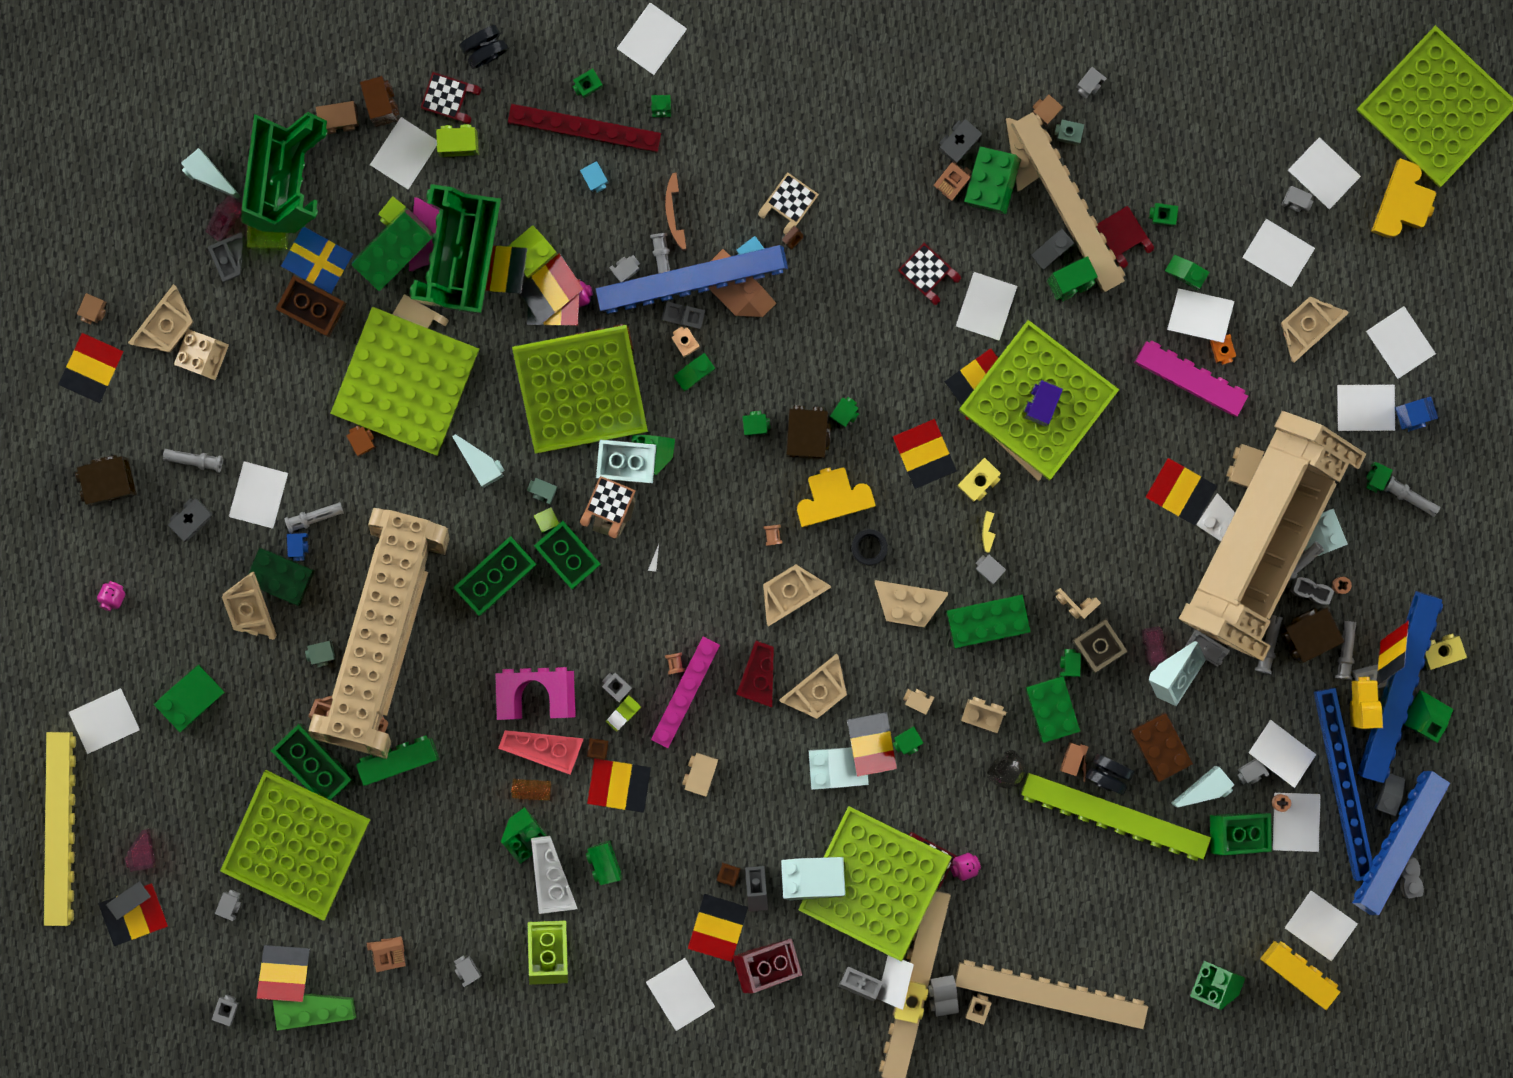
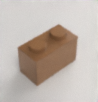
[316,101,359,134]

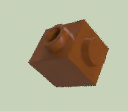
[346,425,376,457]

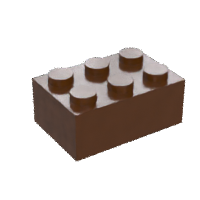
[360,76,400,127]
[276,275,347,337]
[1130,712,1193,782]

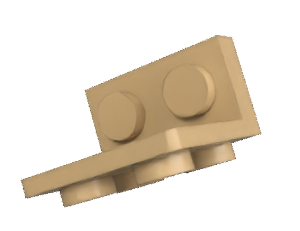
[174,329,229,380]
[1055,588,1101,619]
[961,697,1007,733]

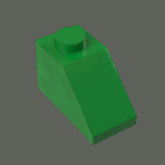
[1165,255,1210,291]
[674,353,716,392]

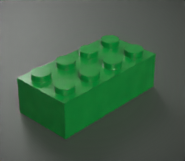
[351,207,434,291]
[1047,256,1098,302]
[453,536,537,616]
[946,594,1030,648]
[271,723,354,801]
[356,735,440,786]

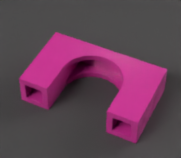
[495,667,575,720]

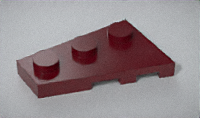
[736,641,774,707]

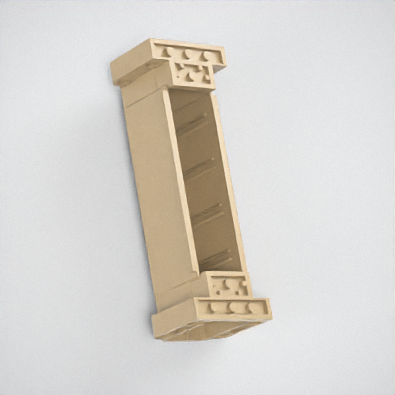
[1179,411,1366,661]
[308,508,450,759]

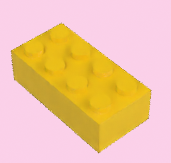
[1260,941,1340,1010]

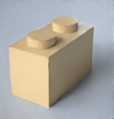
[1226,444,1264,488]
[682,752,718,796]

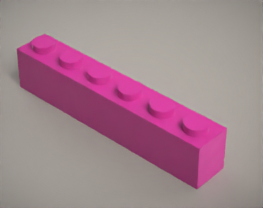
[1134,341,1248,417]
[651,636,720,748]

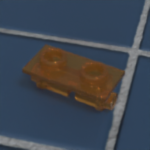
[511,779,551,800]

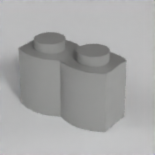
[1290,577,1334,605]
[1400,857,1424,898]
[928,975,959,1017]

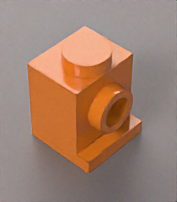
[1210,334,1236,365]

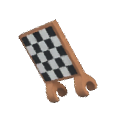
[580,476,636,538]

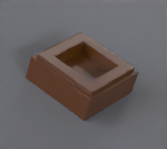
[782,226,803,250]
[587,738,609,760]
[716,862,741,887]

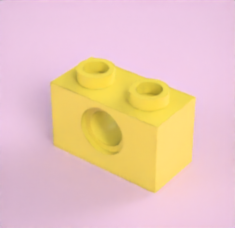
[957,458,1001,502]
[1424,634,1467,670]
[894,981,928,1023]

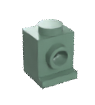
[527,478,558,505]

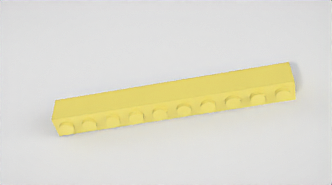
[44,732,76,926]

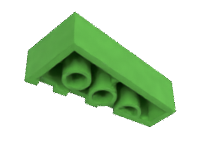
[273,993,356,1030]

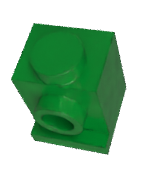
[572,68,603,98]
[651,95,671,118]
[1149,203,1178,227]
[1366,462,1393,493]
[1059,649,1081,676]

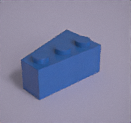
[1395,397,1438,432]

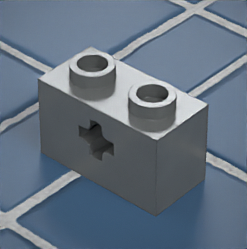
[939,119,982,164]
[168,498,214,542]

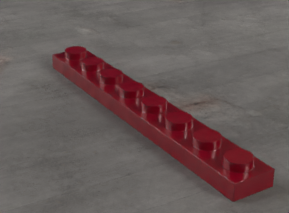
[508,104,661,153]

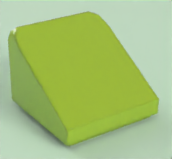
[534,508,559,533]

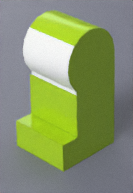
[606,695,641,732]

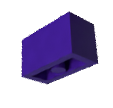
[1024,380,1063,427]

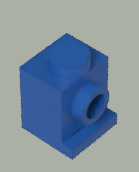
[287,533,308,561]

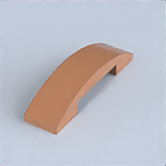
[665,173,687,251]

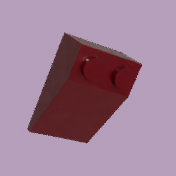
[732,938,802,993]

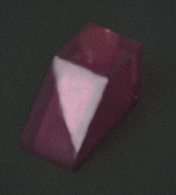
[205,195,242,242]
[125,829,156,872]

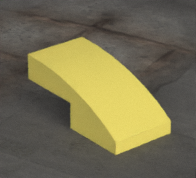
[982,511,996,553]

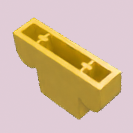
[1371,158,1436,238]
[797,467,876,527]
[1350,677,1383,729]

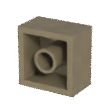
[1072,619,1127,673]

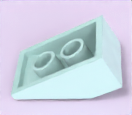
[181,148,241,199]
[452,434,505,488]
[596,440,656,483]
[1303,509,1348,556]
[1149,641,1206,706]
[808,747,869,790]
[1171,766,1234,807]
[781,857,845,901]

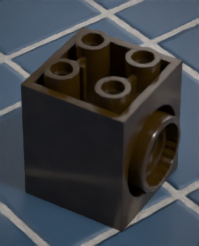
[786,405,831,459]
[75,455,137,506]
[1280,607,1345,663]

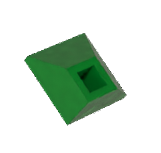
[631,435,675,475]
[1403,690,1453,743]
[501,807,547,864]
[1190,961,1246,1010]

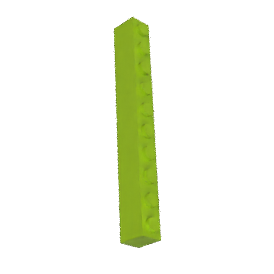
[1021,773,1211,861]

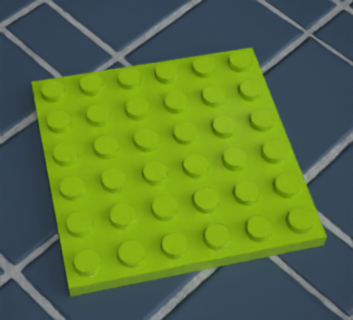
[1356,25,1513,188]
[330,307,480,456]
[958,320,1119,481]
[512,325,648,454]
[220,770,370,921]
[798,806,952,961]

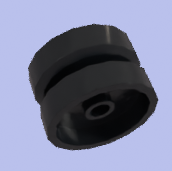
[459,25,509,69]
[1085,753,1135,796]

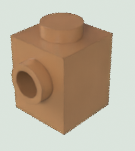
[1033,95,1063,126]
[77,293,107,324]

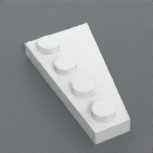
[1196,493,1235,541]
[531,836,577,914]

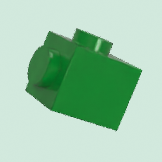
[830,397,859,428]
[742,411,771,436]
[892,726,923,756]

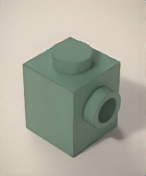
[1054,120,1084,145]
[305,641,336,668]

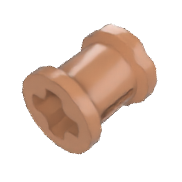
[763,525,782,546]
[1332,577,1352,594]
[665,652,685,674]
[1272,794,1291,812]

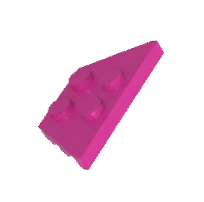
[409,197,439,271]

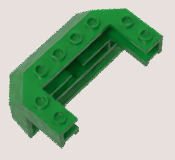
[241,112,327,233]
[410,184,501,313]

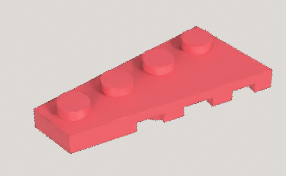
[498,730,584,775]

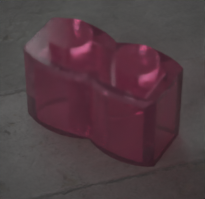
[1142,626,1167,666]

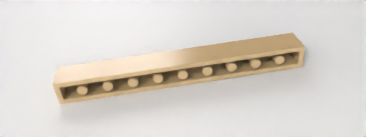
[1011,112,1125,293]
[879,890,950,1078]
[955,960,1148,1029]

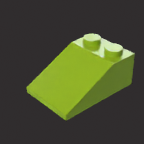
[528,921,568,985]

